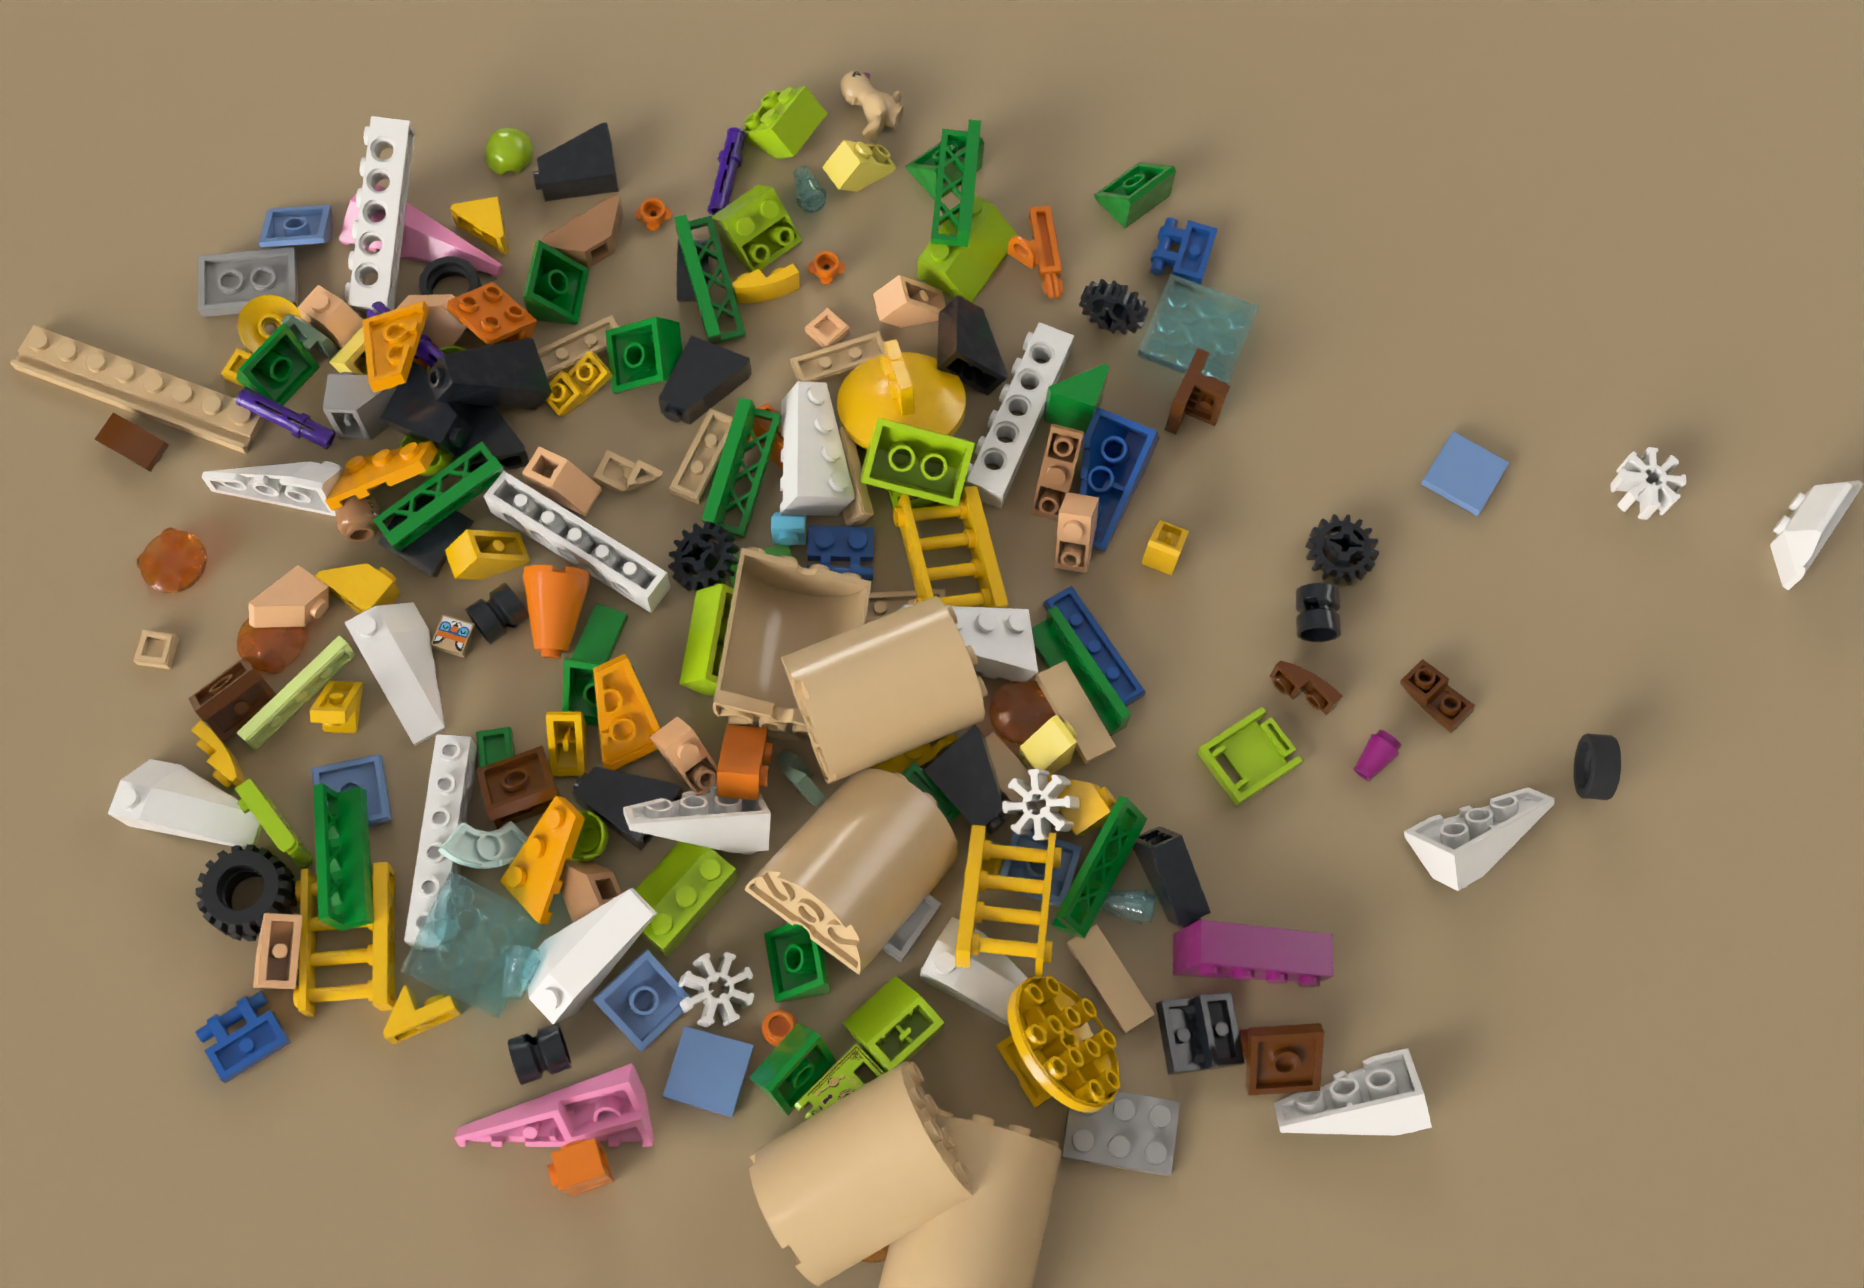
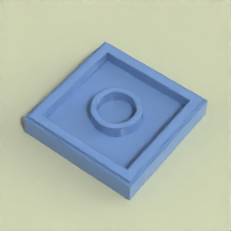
[1421,431,1509,516]
[311,754,392,827]
[662,1026,754,1118]

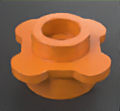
[635,198,672,231]
[808,251,845,285]

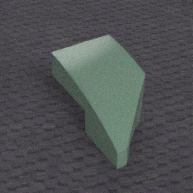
[282,314,338,359]
[777,749,825,807]

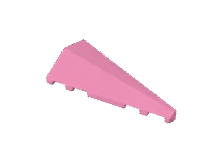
[339,183,504,279]
[454,1063,654,1147]

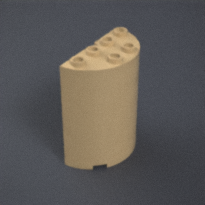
[712,547,871,742]
[781,596,988,784]
[745,768,958,975]
[749,1061,973,1286]
[879,1110,1062,1288]

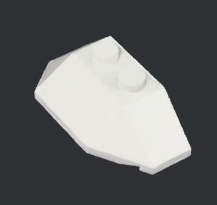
[1770,480,1864,590]

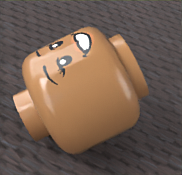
[335,495,380,542]

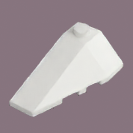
[201,461,344,516]
[344,602,446,746]
[108,759,262,849]
[623,785,771,855]
[525,888,657,1024]
[920,917,1028,1026]
[1273,1048,1432,1136]

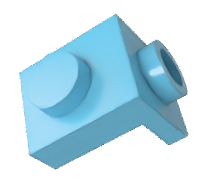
[771,512,806,545]

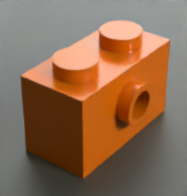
[717,725,773,800]
[547,1138,614,1197]

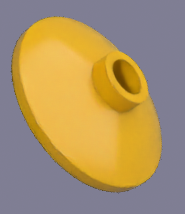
[237,295,303,353]

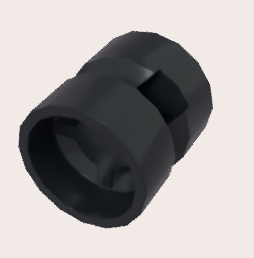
[465,583,529,645]
[1296,583,1341,642]
[508,1023,572,1085]

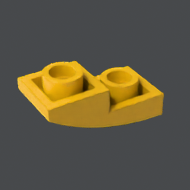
[732,263,800,304]
[546,351,613,417]
[191,720,245,789]

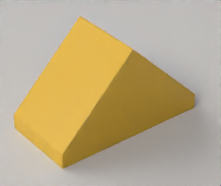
[450,196,509,255]
[1141,520,1189,576]
[546,712,588,777]

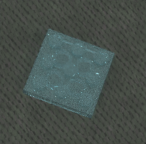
[1137,274,1259,385]
[400,872,544,1018]

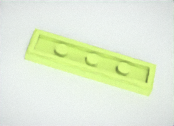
[237,636,356,751]

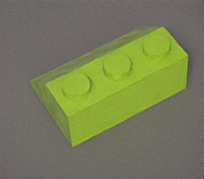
[917,194,1018,303]
[860,417,975,507]
[679,583,734,697]
[635,841,738,958]

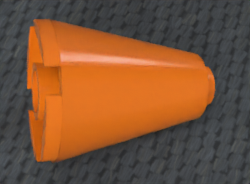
[522,565,591,659]

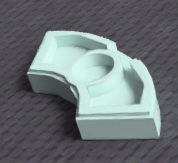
[438,821,528,869]

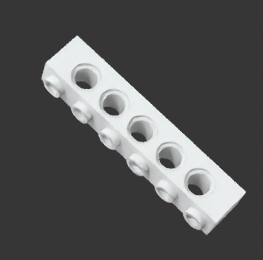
[345,116,416,314]
[965,322,1074,509]
[484,471,671,613]
[404,734,478,952]

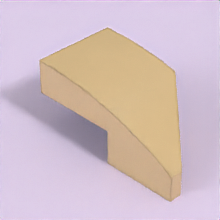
[592,450,663,494]

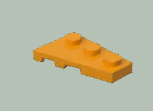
[362,300,429,393]
[325,441,438,511]
[593,654,660,770]
[500,796,585,925]

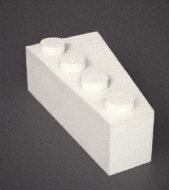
[780,381,855,516]
[900,604,1038,686]

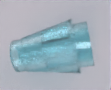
[793,166,826,213]
[1103,890,1156,924]
[502,943,541,1000]

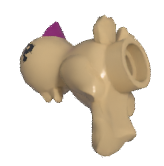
[840,71,904,142]

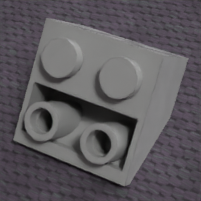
[323,372,398,440]

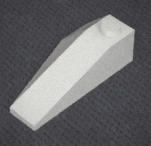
[1404,787,1555,891]

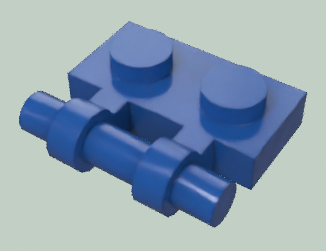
[1150,217,1218,286]
[807,525,874,580]
[195,991,291,1083]

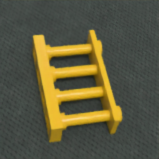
[893,485,1008,608]
[956,825,1062,976]
[293,862,395,1017]

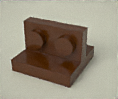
[1164,348,1230,435]
[188,656,277,743]
[476,746,561,830]
[1239,1023,1324,1096]

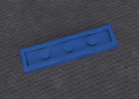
[1043,586,1146,707]

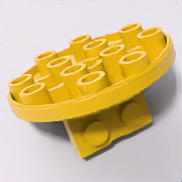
[837,339,966,449]
[996,975,1121,1113]

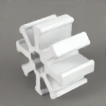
[1610,447,1687,520]
[1002,769,1080,841]
[678,952,754,1028]

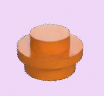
[762,1009,797,1046]

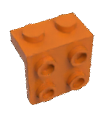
[447,282,537,344]

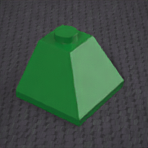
[605,317,683,394]

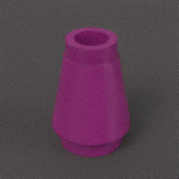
[1353,729,1401,781]

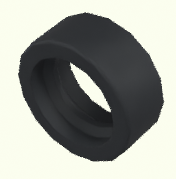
[419,256,482,295]
[1574,733,1621,800]

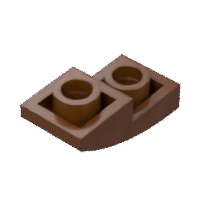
[95,413,169,472]
[1400,659,1475,733]
[1270,661,1343,715]

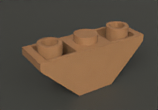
[540,194,623,268]
[1030,424,1084,521]
[559,857,622,923]

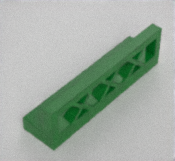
[930,119,981,247]
[674,214,746,344]
[701,397,782,538]
[372,441,505,553]
[1032,605,1131,737]
[313,783,374,931]
[1052,796,1147,939]

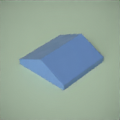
[259,205,332,247]
[1000,831,1082,907]
[592,949,691,1052]

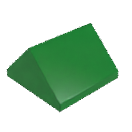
[906,137,984,200]
[1094,162,1176,229]
[523,240,589,325]
[236,323,320,405]
[1043,363,1109,435]
[562,657,637,726]
[764,923,830,1003]
[749,1023,837,1115]

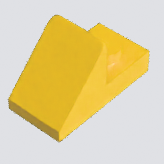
[310,681,363,733]
[383,985,462,1045]

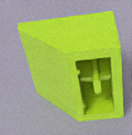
[742,86,828,159]
[712,185,803,273]
[842,975,945,1072]

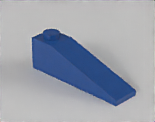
[1080,407,1160,552]

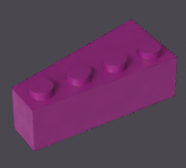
[1173,920,1334,987]

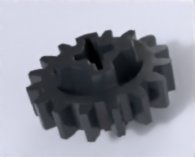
[1079,279,1149,335]
[1305,514,1379,585]
[668,521,740,592]

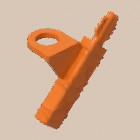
[1007,206,1064,300]

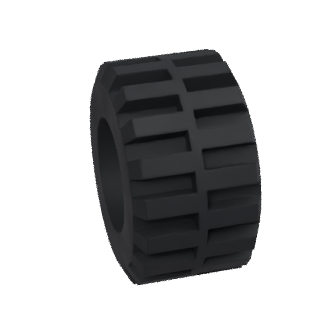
[195,844,297,942]

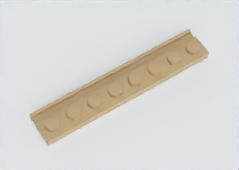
[10,325,266,454]

